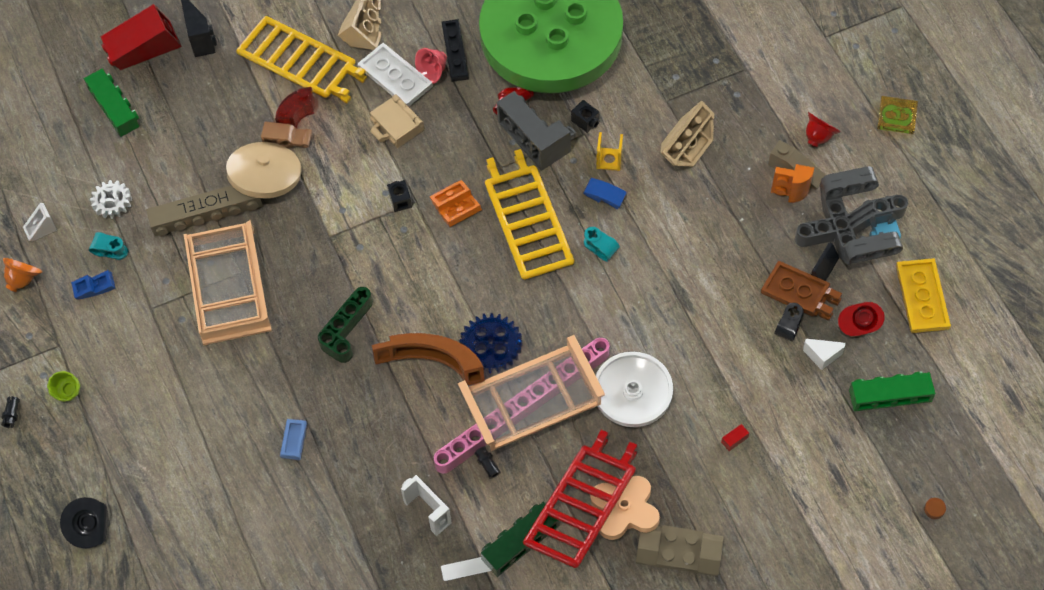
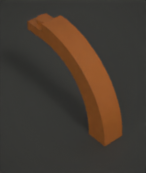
[372,333,485,385]

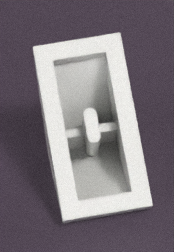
[23,203,57,241]
[803,339,845,370]

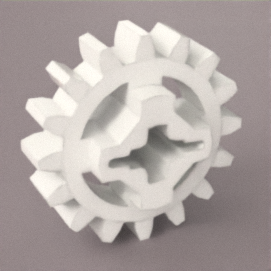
[90,180,132,219]

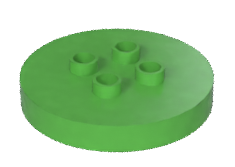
[479,0,623,93]

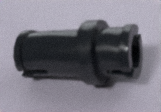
[1,396,20,428]
[474,446,500,479]

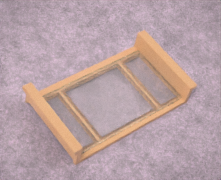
[184,220,272,346]
[458,335,605,451]

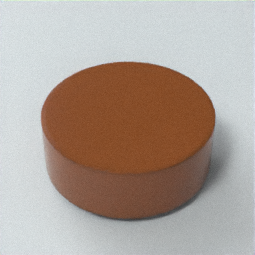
[924,498,946,519]

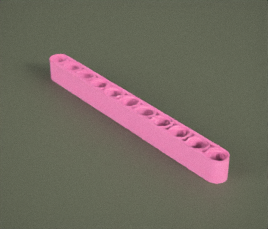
[434,338,610,474]

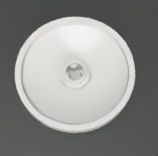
[596,352,673,427]

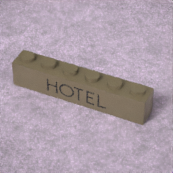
[146,185,263,237]

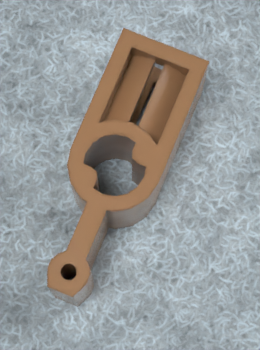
[261,122,312,148]

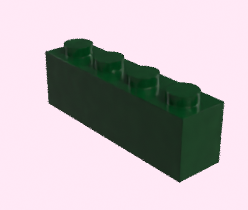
[481,501,560,577]

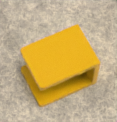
[596,132,623,171]

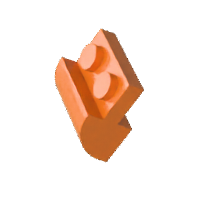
[771,164,814,203]

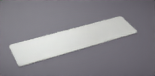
[441,557,491,581]

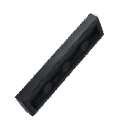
[441,19,469,82]

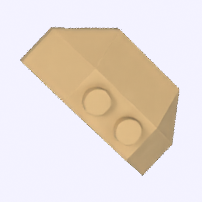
[661,101,714,167]

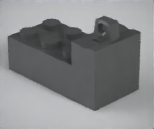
[497,91,576,171]

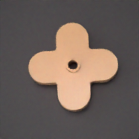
[590,476,660,540]

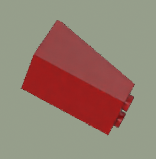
[100,4,182,71]

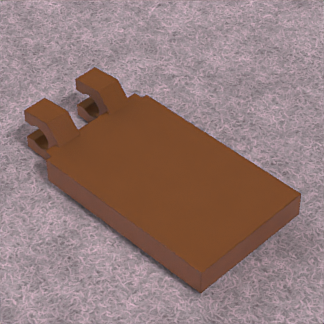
[761,261,842,321]

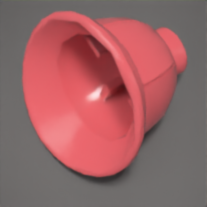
[415,48,447,84]

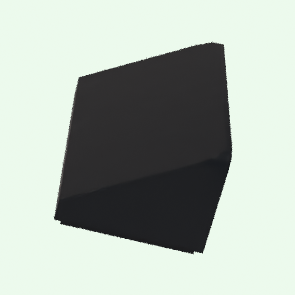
[811,242,839,281]

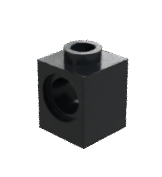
[571,100,600,133]
[387,180,412,212]

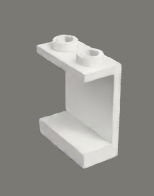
[401,475,452,536]

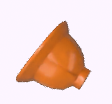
[3,258,42,292]

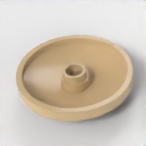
[226,142,301,198]

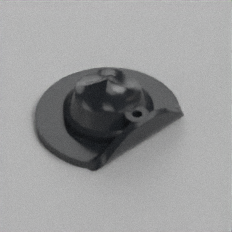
[60,497,108,549]

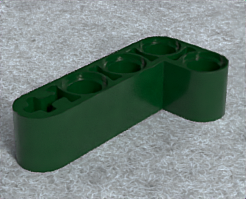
[318,287,373,363]

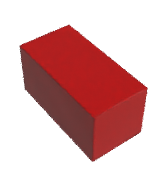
[721,424,749,451]

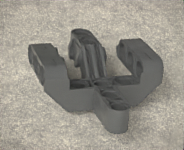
[795,166,908,265]

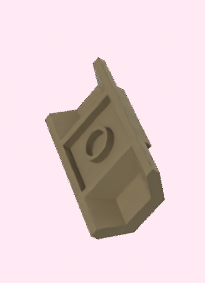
[636,525,723,576]

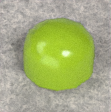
[47,371,80,402]

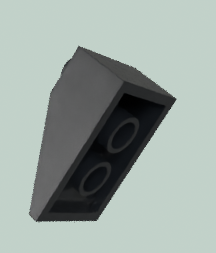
[181,0,217,57]

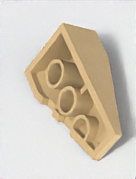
[338,0,381,50]

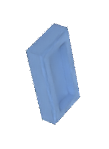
[280,419,307,460]

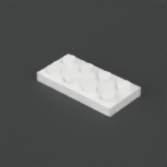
[358,43,433,107]

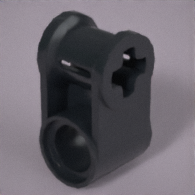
[774,303,804,342]

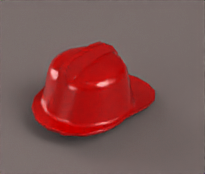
[838,302,885,336]

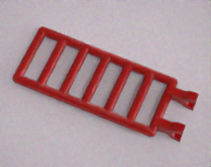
[523,430,637,568]

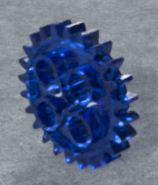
[459,313,523,373]

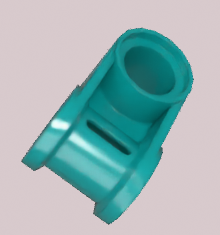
[584,227,620,261]
[89,232,128,260]

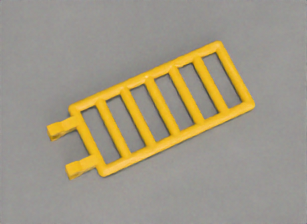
[236,16,367,103]
[485,149,575,280]

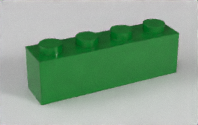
[83,68,139,137]
[849,371,936,412]

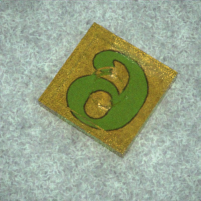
[877,96,918,134]

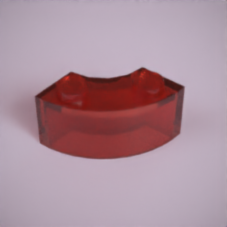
[275,87,315,128]

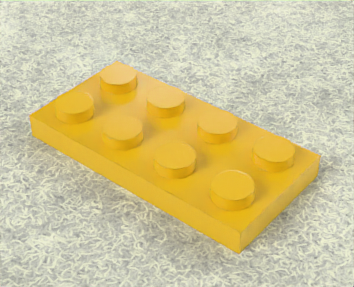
[896,258,951,333]

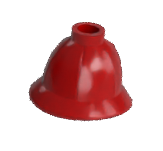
[806,112,841,147]

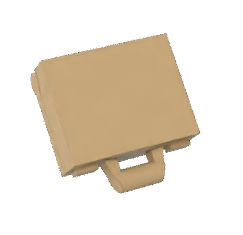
[370,94,425,149]

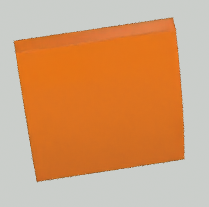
[430,180,482,227]

